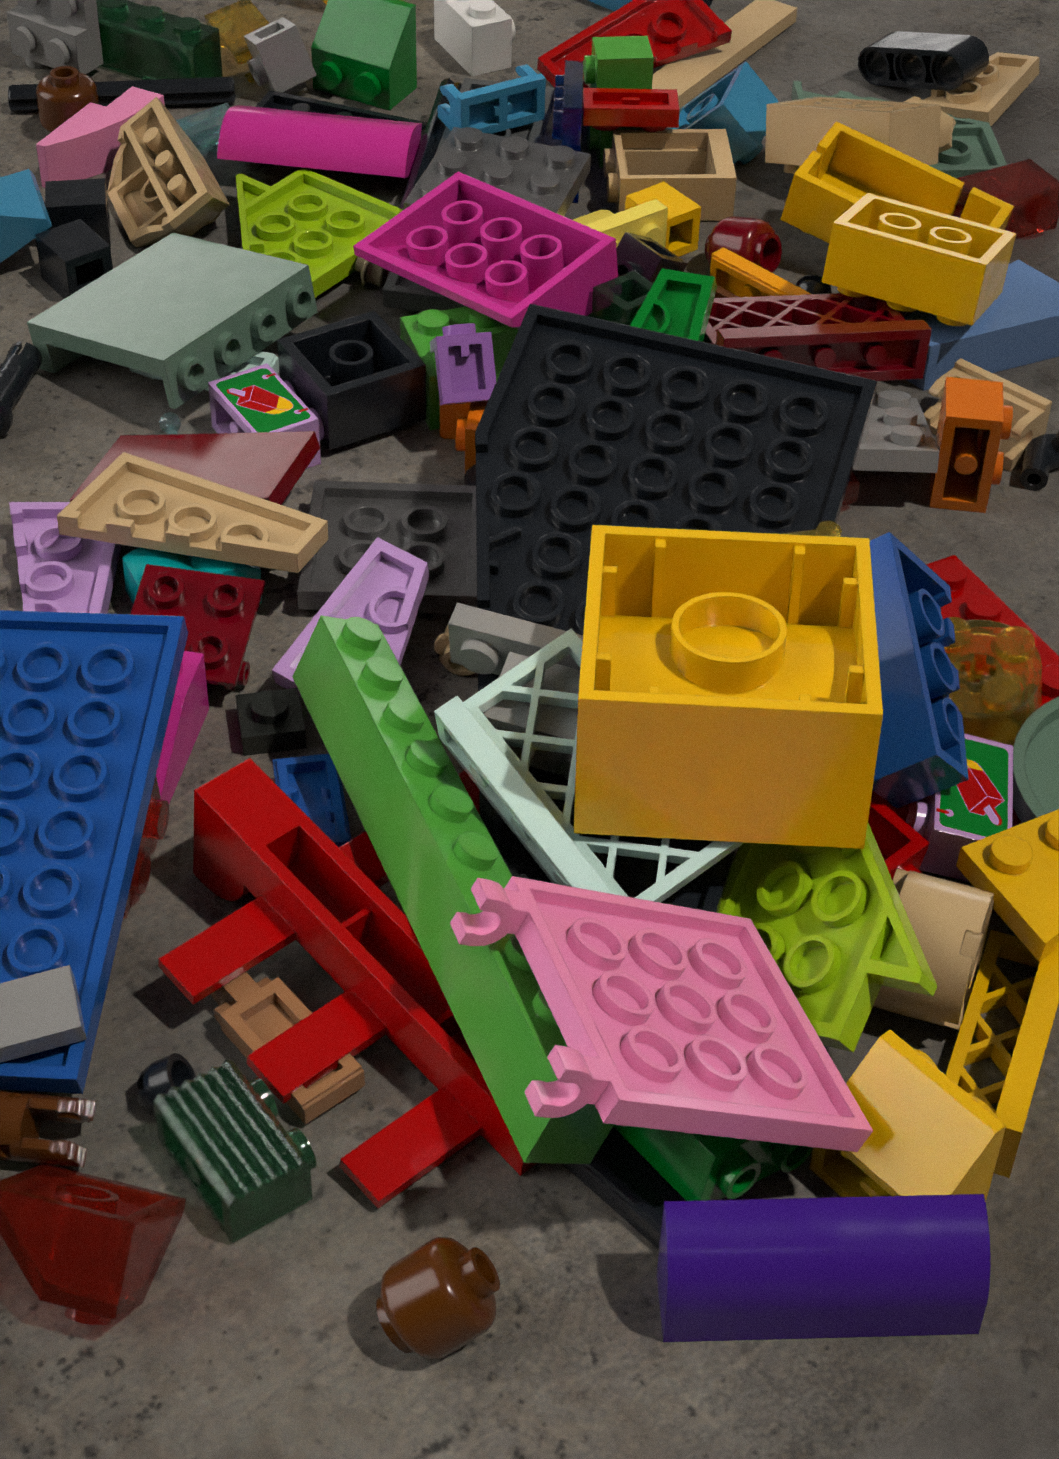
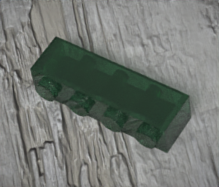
[96,0,223,80]

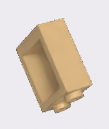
[603,129,737,221]

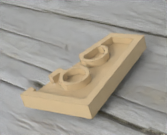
[904,52,1040,126]

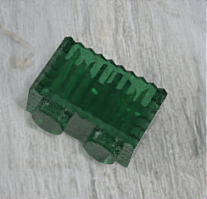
[153,1059,317,1242]

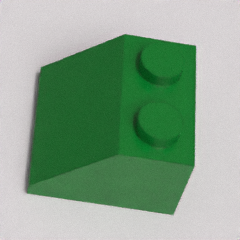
[311,0,417,111]

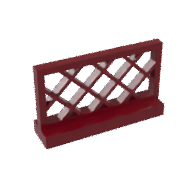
[703,293,932,381]

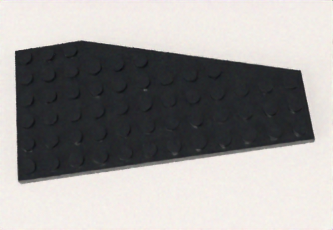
[475,304,877,913]

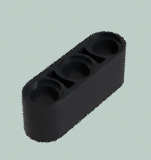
[858,31,989,91]

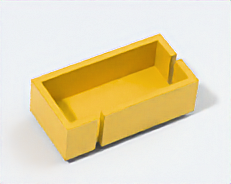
[780,121,1014,243]

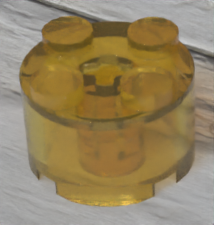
[944,617,1042,746]

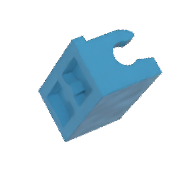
[438,64,546,134]

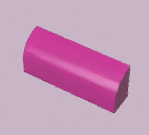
[217,105,422,178]

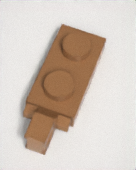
[210,972,365,1124]

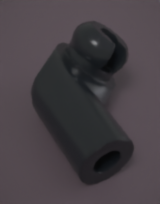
[1020,431,1059,491]

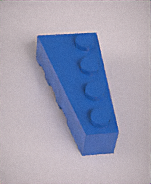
[870,532,969,809]

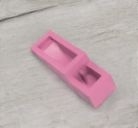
[36,86,165,188]

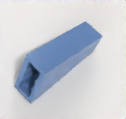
[904,259,1059,390]

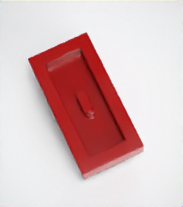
[582,88,680,132]

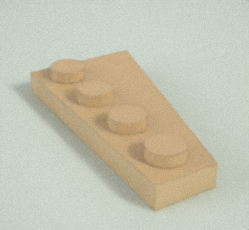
[57,452,328,573]

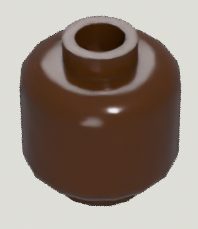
[36,66,99,133]
[376,1237,500,1360]

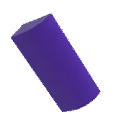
[657,1194,991,1342]

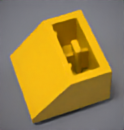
[809,1029,1006,1203]

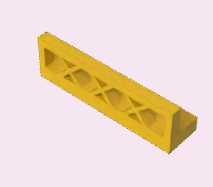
[945,930,1059,1178]

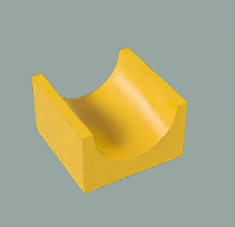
[574,525,883,849]

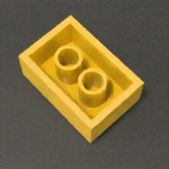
[822,193,1016,326]

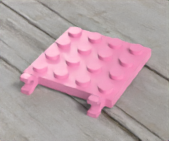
[450,876,873,1152]

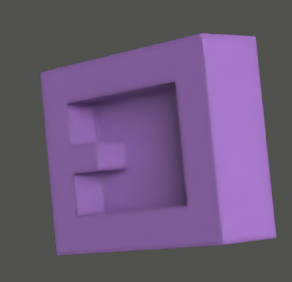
[430,323,496,406]

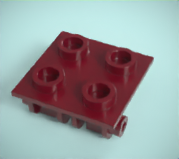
[131,564,265,690]

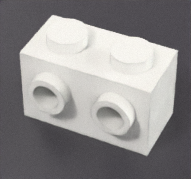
[434,0,516,77]

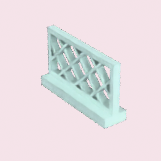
[434,628,743,903]

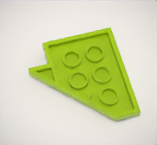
[235,167,403,298]
[718,823,938,1053]

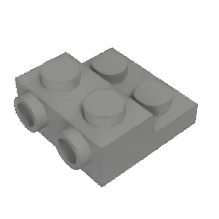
[6,0,103,74]

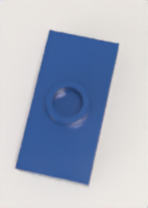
[272,753,352,847]

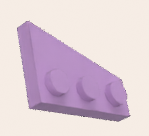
[272,537,430,697]

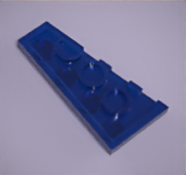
[552,60,583,203]

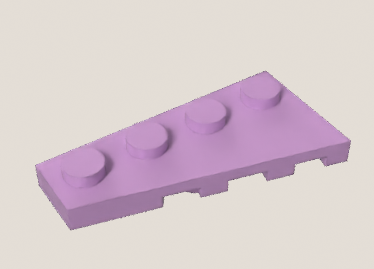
[9,502,122,614]

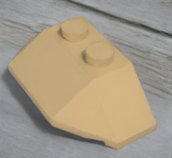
[107,97,230,248]

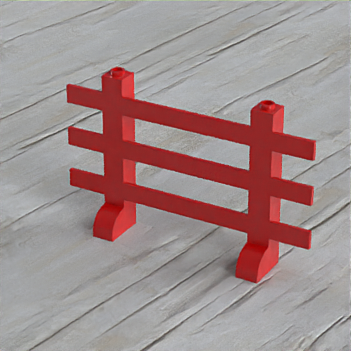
[158,758,930,1209]

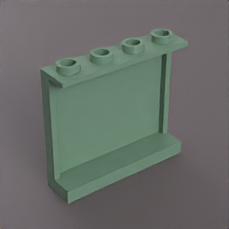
[27,233,318,409]

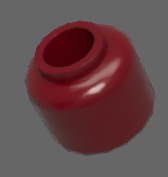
[704,216,782,273]

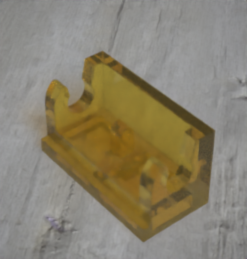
[204,0,269,83]

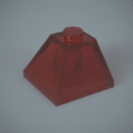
[0,1164,186,1325]

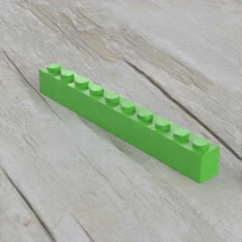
[292,615,614,1164]

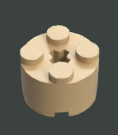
[873,868,994,1030]

